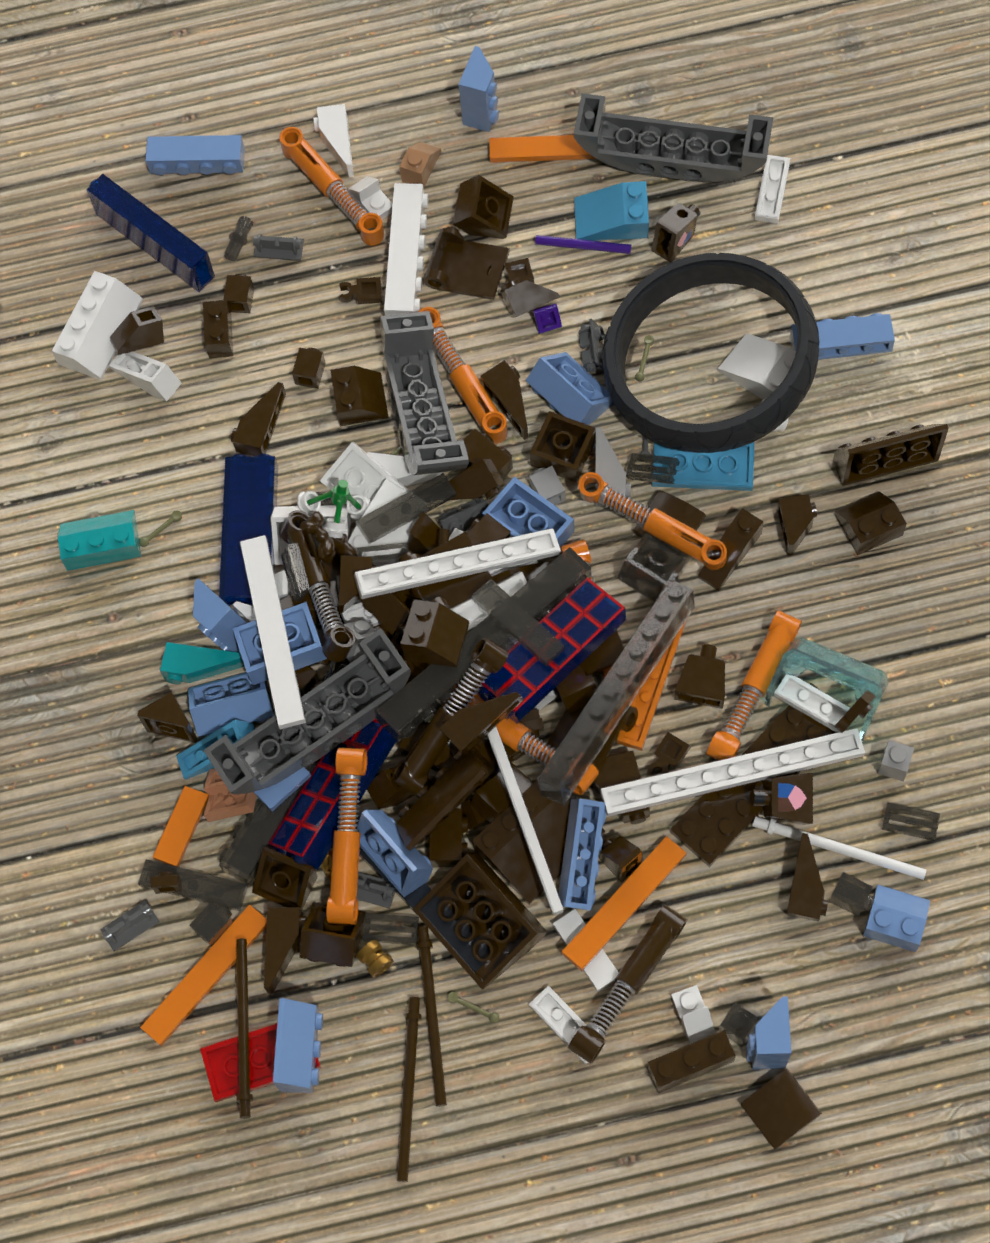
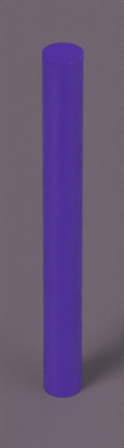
[535,235,632,254]

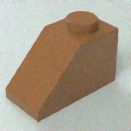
[400,142,441,188]

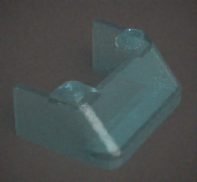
[764,638,888,744]

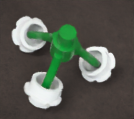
[297,480,371,538]

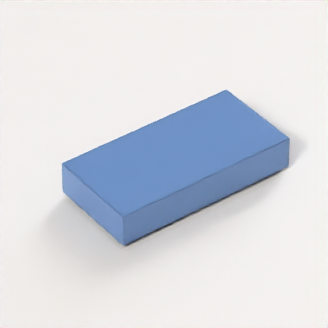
[254,767,311,812]

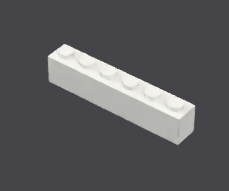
[384,183,428,316]

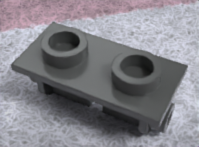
[253,234,304,261]
[579,319,605,372]
[437,498,488,537]
[357,872,395,909]
[100,900,159,951]

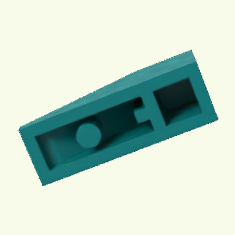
[160,642,245,685]

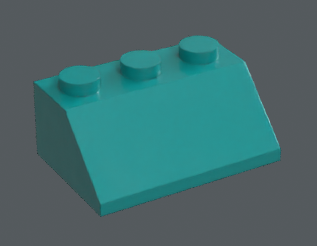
[58,510,141,571]

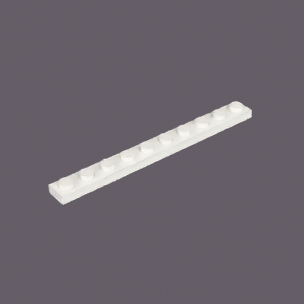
[600,728,865,817]

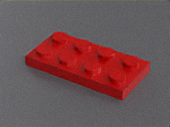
[200,1023,321,1103]

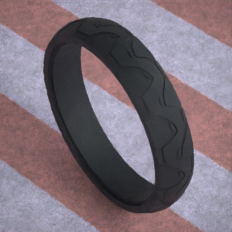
[602,253,820,453]

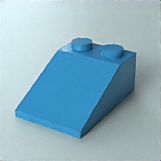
[574,181,649,241]

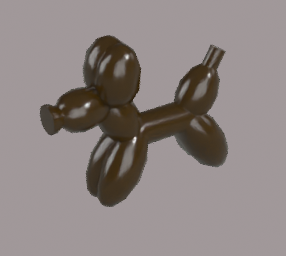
[300,511,359,560]

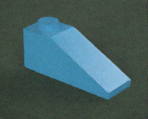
[176,720,255,779]

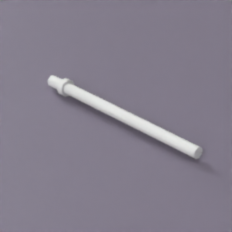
[752,816,927,880]

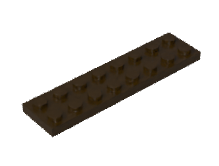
[670,682,837,868]

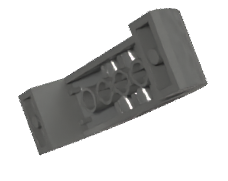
[574,93,773,182]
[381,311,469,475]
[203,628,411,794]

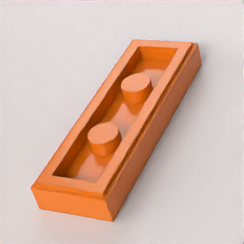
[153,786,209,868]

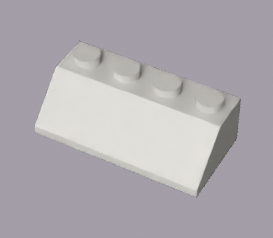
[52,271,143,380]

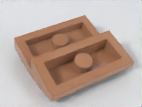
[204,768,256,822]

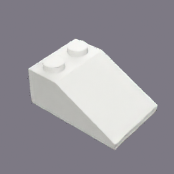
[718,333,796,399]
[348,479,430,567]

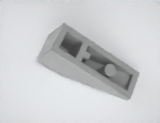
[595,428,631,507]

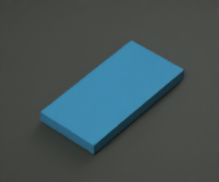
[652,442,755,491]

